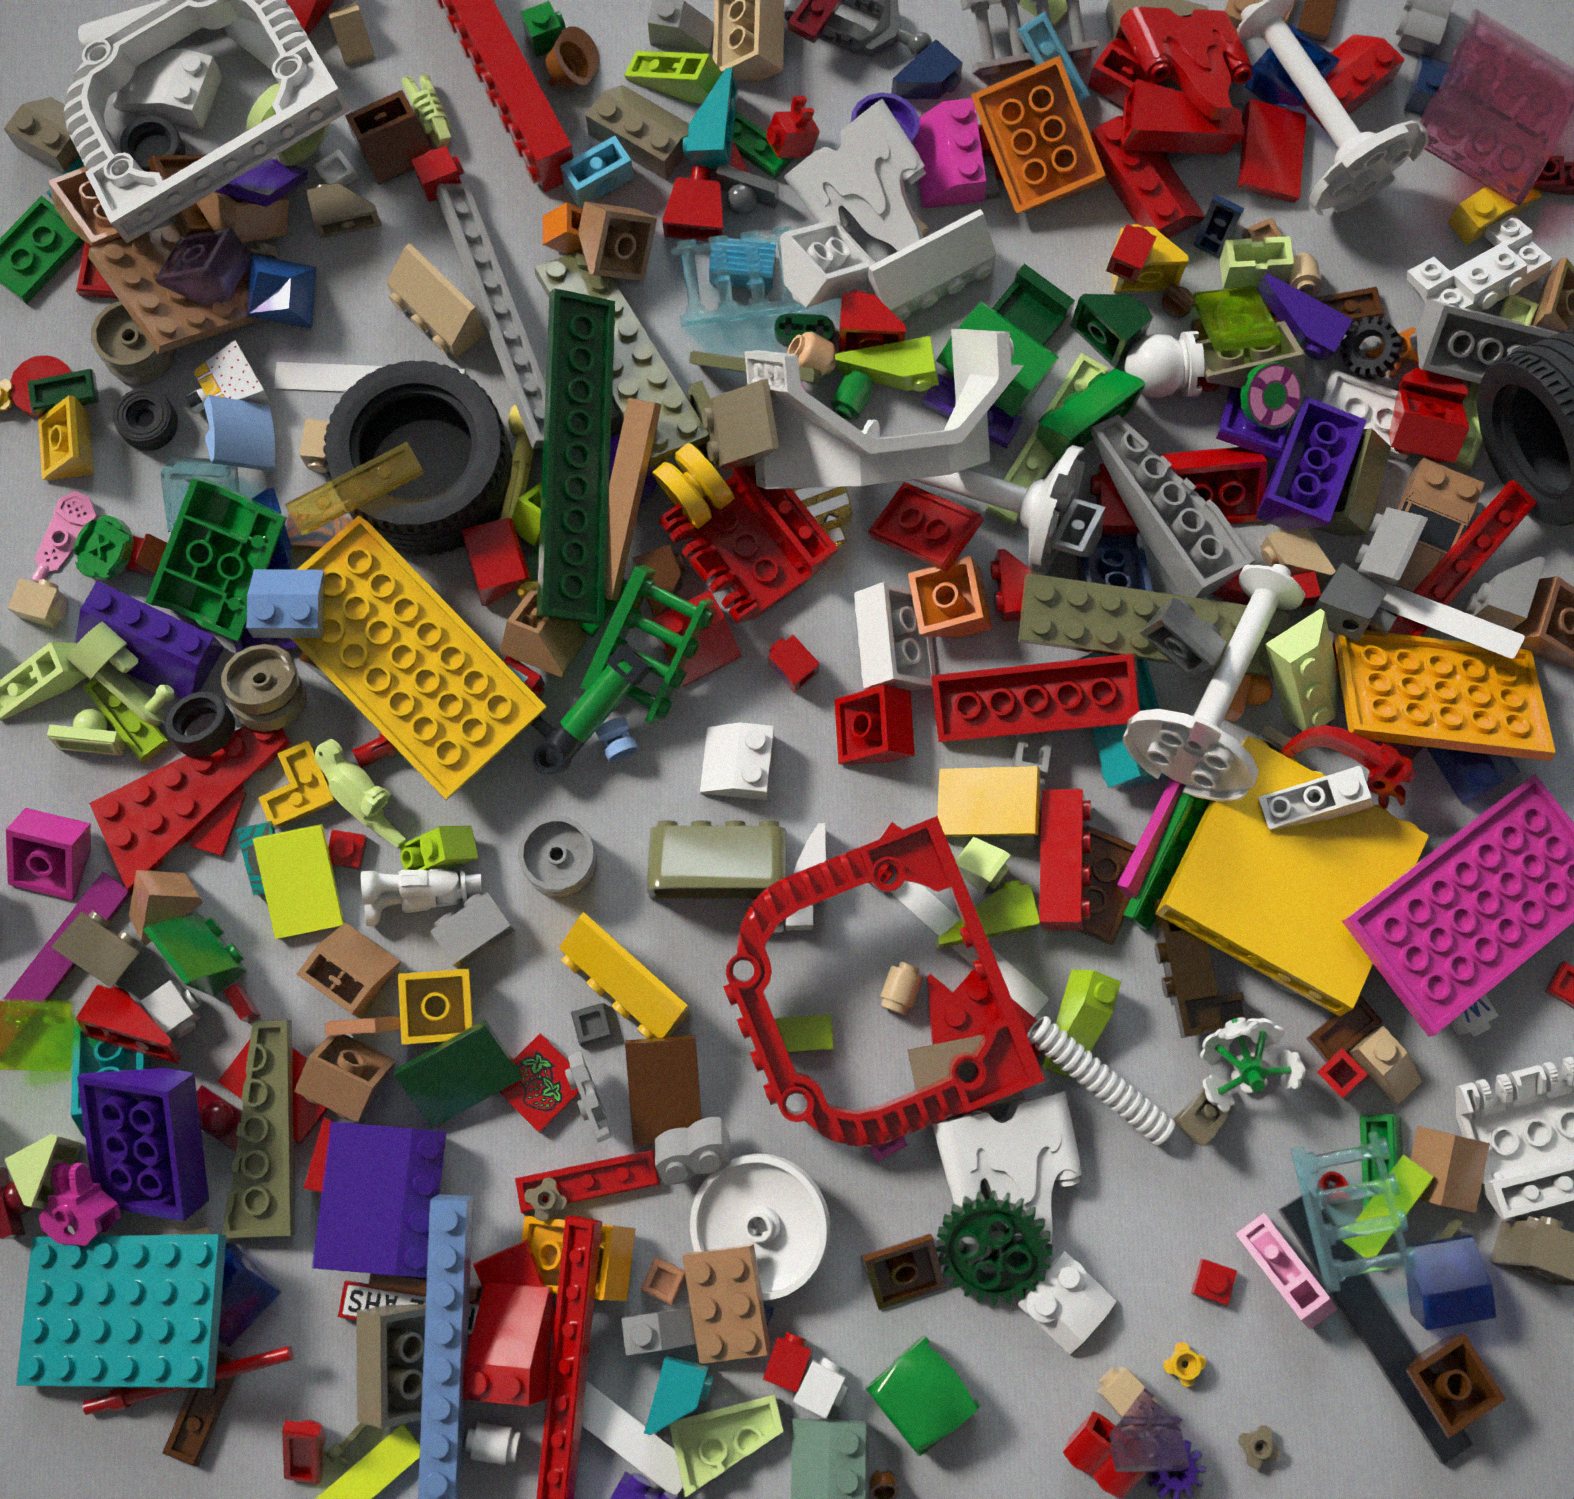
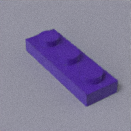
[922,373,1024,449]

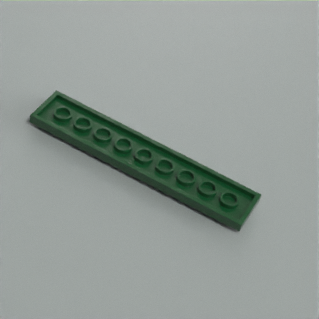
[537,288,615,625]

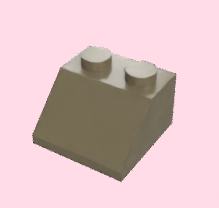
[4,97,80,174]
[51,910,141,988]

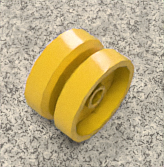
[652,443,734,529]

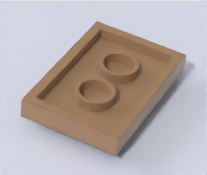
[682,1244,771,1364]

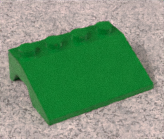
[145,478,287,641]

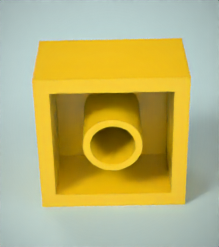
[398,969,473,1045]

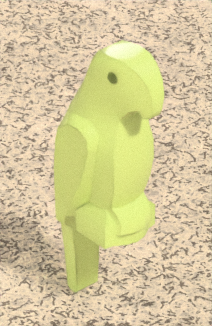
[314,739,406,847]

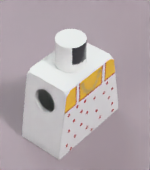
[185,341,271,414]

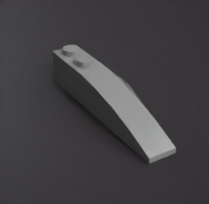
[1416,299,1559,383]
[1090,415,1255,599]

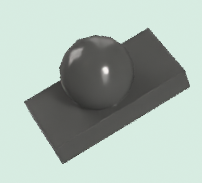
[716,164,779,215]

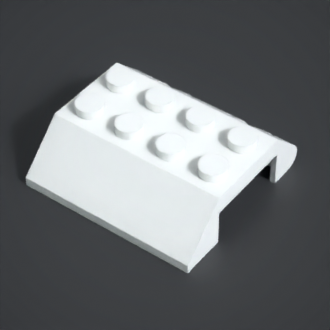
[1456,1057,1574,1219]

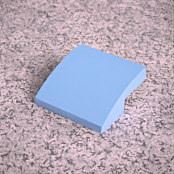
[204,395,275,472]

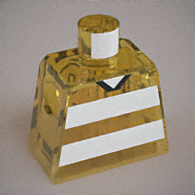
[791,486,853,547]

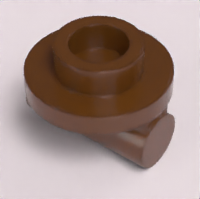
[1162,282,1196,317]

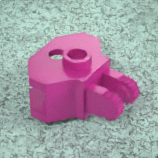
[38,1162,121,1245]

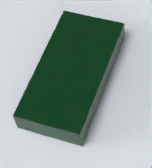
[27,368,100,415]

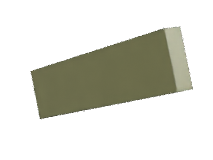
[689,351,822,384]

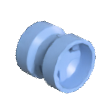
[595,717,639,762]

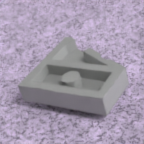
[565,1051,611,1143]

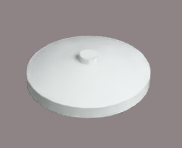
[690,1154,830,1300]

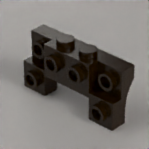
[1153,899,1247,1039]

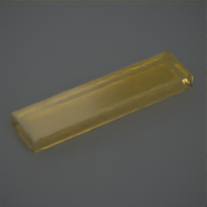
[285,442,425,536]

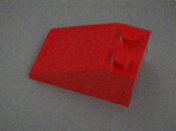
[463,1282,552,1406]

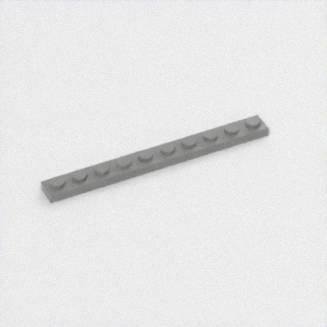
[435,184,546,449]

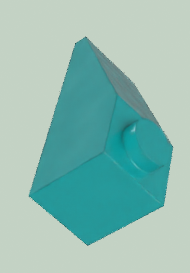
[683,68,738,169]

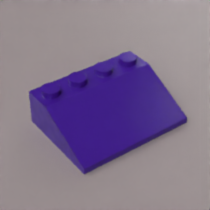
[77,1068,209,1222]
[312,1122,447,1278]

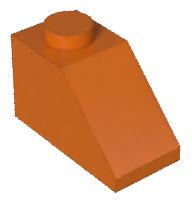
[542,202,583,255]

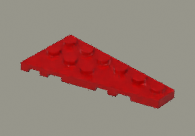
[89,726,291,893]

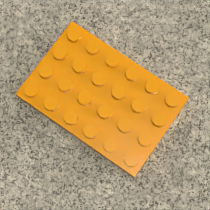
[1333,630,1556,761]

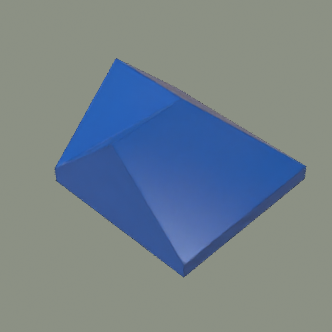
[247,254,316,329]

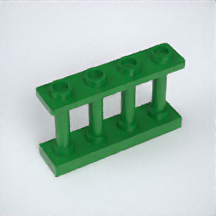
[580,565,715,724]

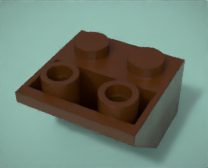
[345,90,431,185]

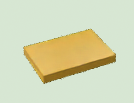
[937,766,1041,837]

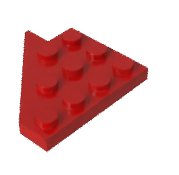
[926,968,1041,1116]

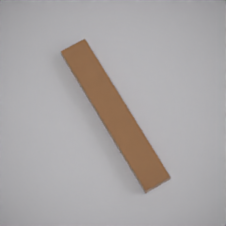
[605,398,662,601]

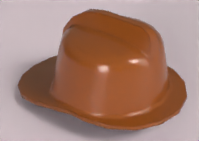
[545,26,600,89]

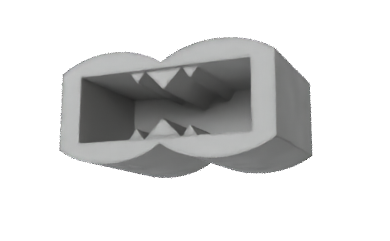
[1395,0,1454,57]
[655,1117,731,1185]

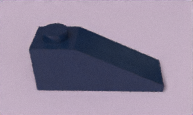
[1193,194,1245,259]

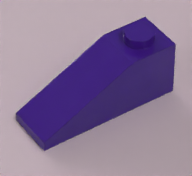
[1256,273,1353,362]

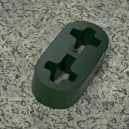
[774,313,835,346]

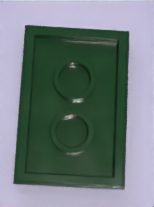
[394,1019,523,1129]

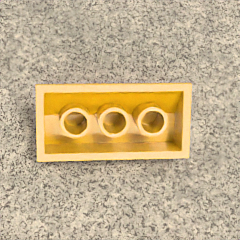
[559,912,690,1039]

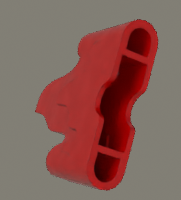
[1119,7,1253,120]

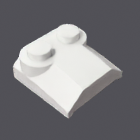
[1016,1251,1117,1355]

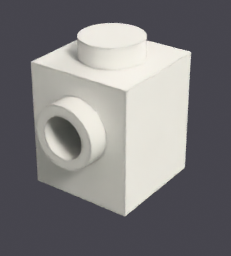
[141,980,202,1038]
[793,1357,848,1419]

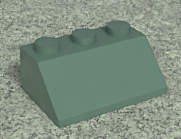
[791,1418,866,1499]

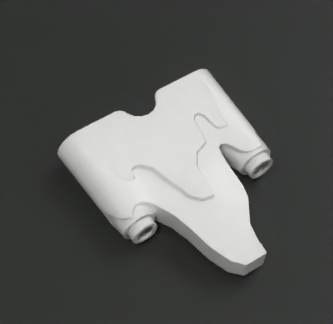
[784,99,926,251]
[932,1090,1082,1258]

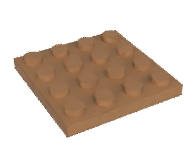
[88,223,263,354]

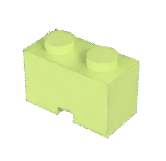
[1219,236,1294,288]

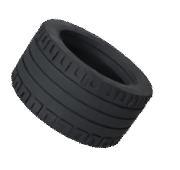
[1477,328,1574,526]
[323,360,513,556]

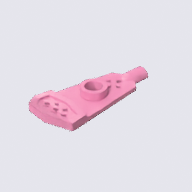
[31,491,98,582]

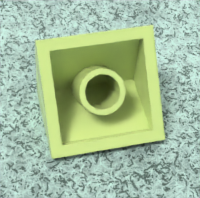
[4,1134,82,1209]

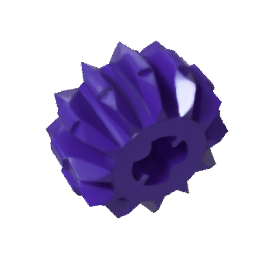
[1146,1436,1206,1499]

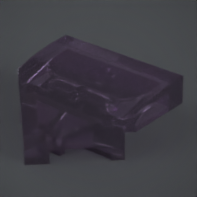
[1110,1388,1189,1472]

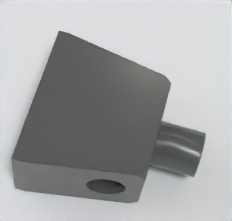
[1312,563,1397,641]

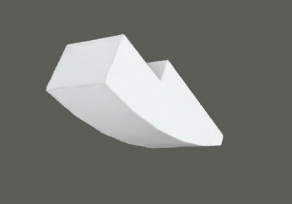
[785,823,826,931]

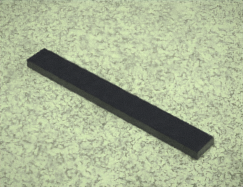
[1278,1191,1473,1464]

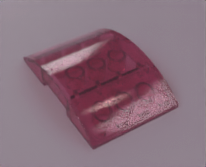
[1420,8,1574,206]

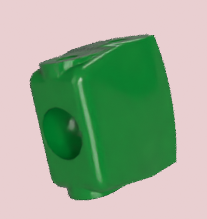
[865,1335,981,1456]

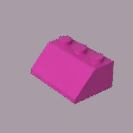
[915,98,986,209]

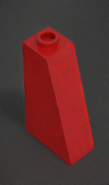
[1121,79,1245,154]

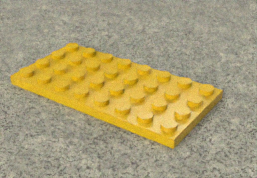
[290,516,547,801]

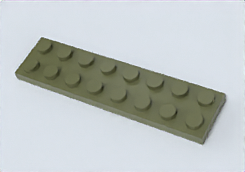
[535,249,710,466]
[1018,573,1289,679]

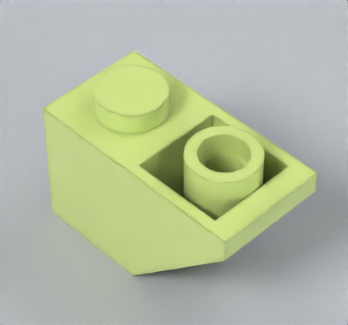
[956,837,1010,893]

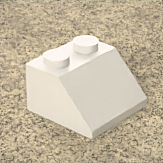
[700,722,774,800]

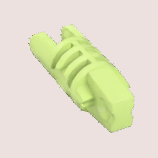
[401,74,451,149]

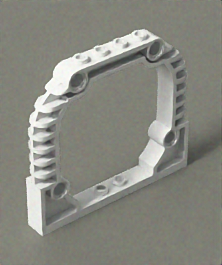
[64,0,351,243]

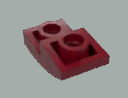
[1530,156,1574,195]

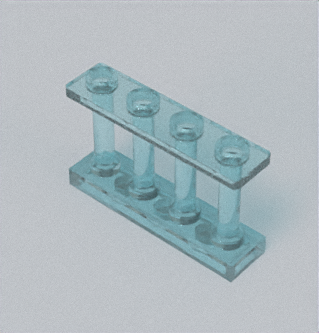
[670,226,809,328]
[1290,1131,1418,1293]

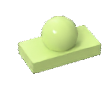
[47,709,126,756]

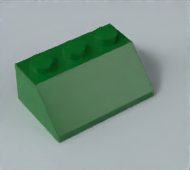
[936,301,1059,417]
[1035,368,1146,462]

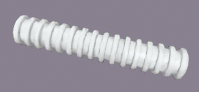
[1027,1016,1175,1145]

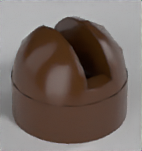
[869,1469,899,1499]

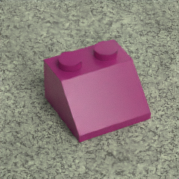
[6,808,91,901]

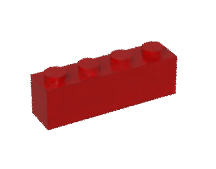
[1039,789,1092,931]

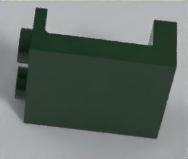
[992,263,1075,346]

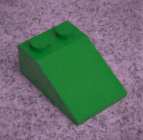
[143,913,247,997]

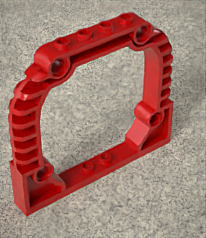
[723,816,1045,1147]

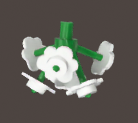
[1200,1018,1305,1113]

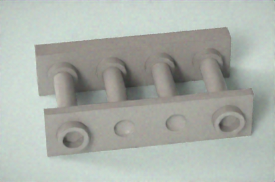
[960,0,1099,77]

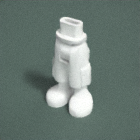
[361,868,482,926]

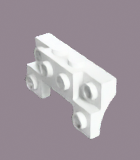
[1407,214,1552,312]

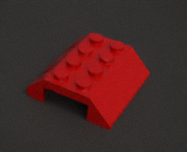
[658,465,838,624]

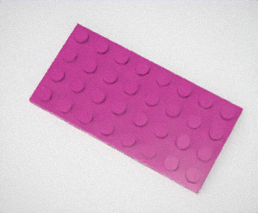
[1342,774,1574,1037]

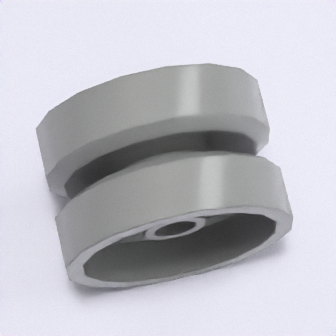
[518,816,597,898]

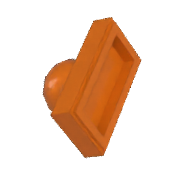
[1225,675,1273,722]

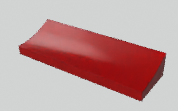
[931,653,1140,742]

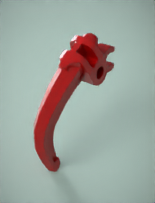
[1281,725,1416,809]

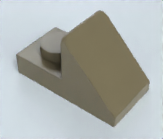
[1173,1088,1235,1146]

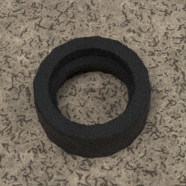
[120,115,186,172]
[165,691,235,758]

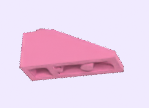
[1236,1213,1338,1330]

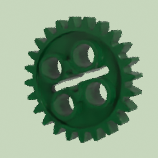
[936,1190,1053,1305]

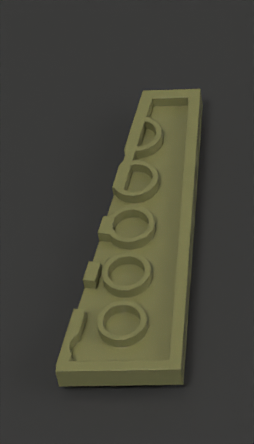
[222,1020,295,1238]

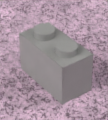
[430,892,515,969]

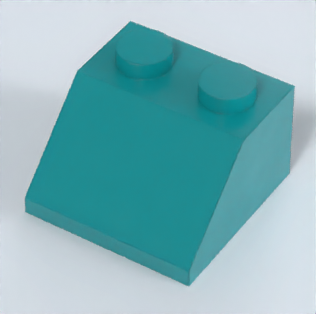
[644,1354,714,1435]

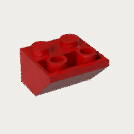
[1087,37,1166,107]

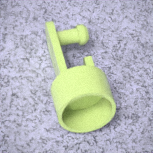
[66,621,175,726]

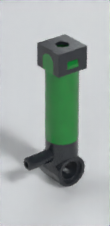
[530,644,654,775]

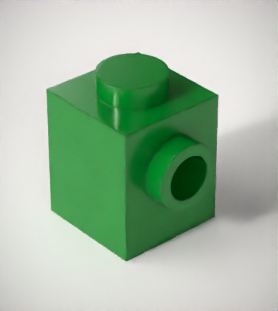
[520,1,566,58]

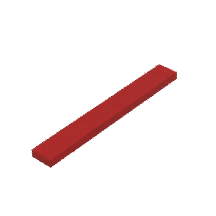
[536,1215,602,1499]

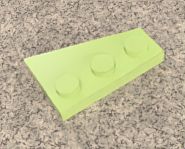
[669,1395,783,1497]

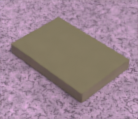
[907,1035,1025,1108]

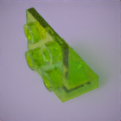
[0,999,76,1071]

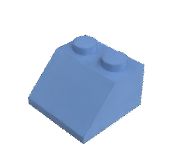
[246,569,324,638]

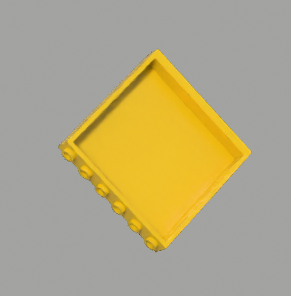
[1155,736,1429,1017]

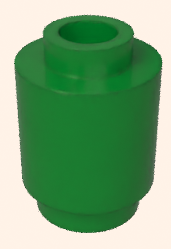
[831,370,874,420]

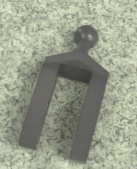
[784,0,932,56]

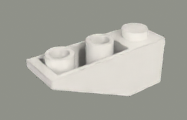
[1259,765,1374,830]

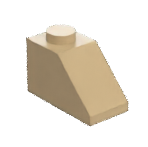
[1260,528,1336,585]
[1347,1026,1422,1105]

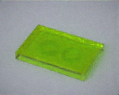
[1192,286,1281,352]

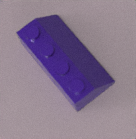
[1255,396,1367,530]
[75,581,224,699]

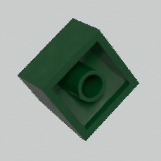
[1070,294,1153,368]

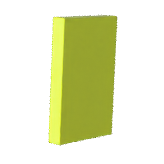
[253,824,345,939]

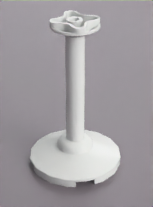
[1237,0,1429,215]
[860,419,1085,575]
[1123,564,1306,802]

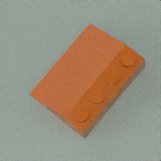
[971,56,1106,215]

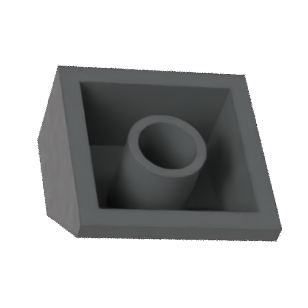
[1140,597,1226,678]

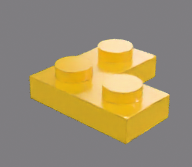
[258,740,337,830]

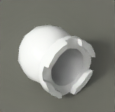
[1125,331,1205,399]

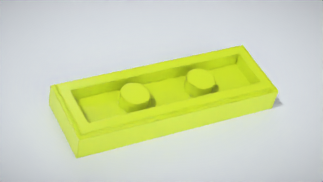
[316,1424,420,1499]

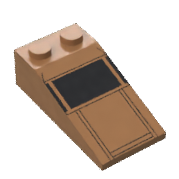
[1396,458,1485,592]

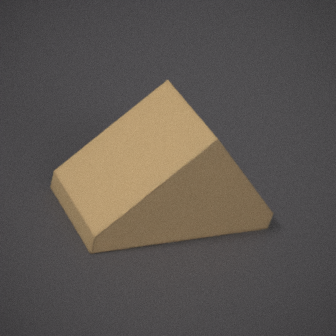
[328,2,375,66]

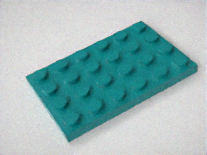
[16,1234,227,1388]

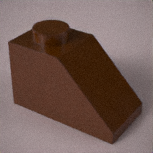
[632,544,686,618]

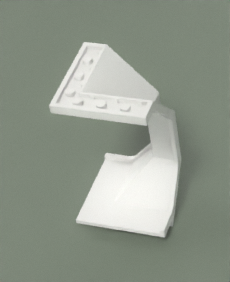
[745,329,1024,489]

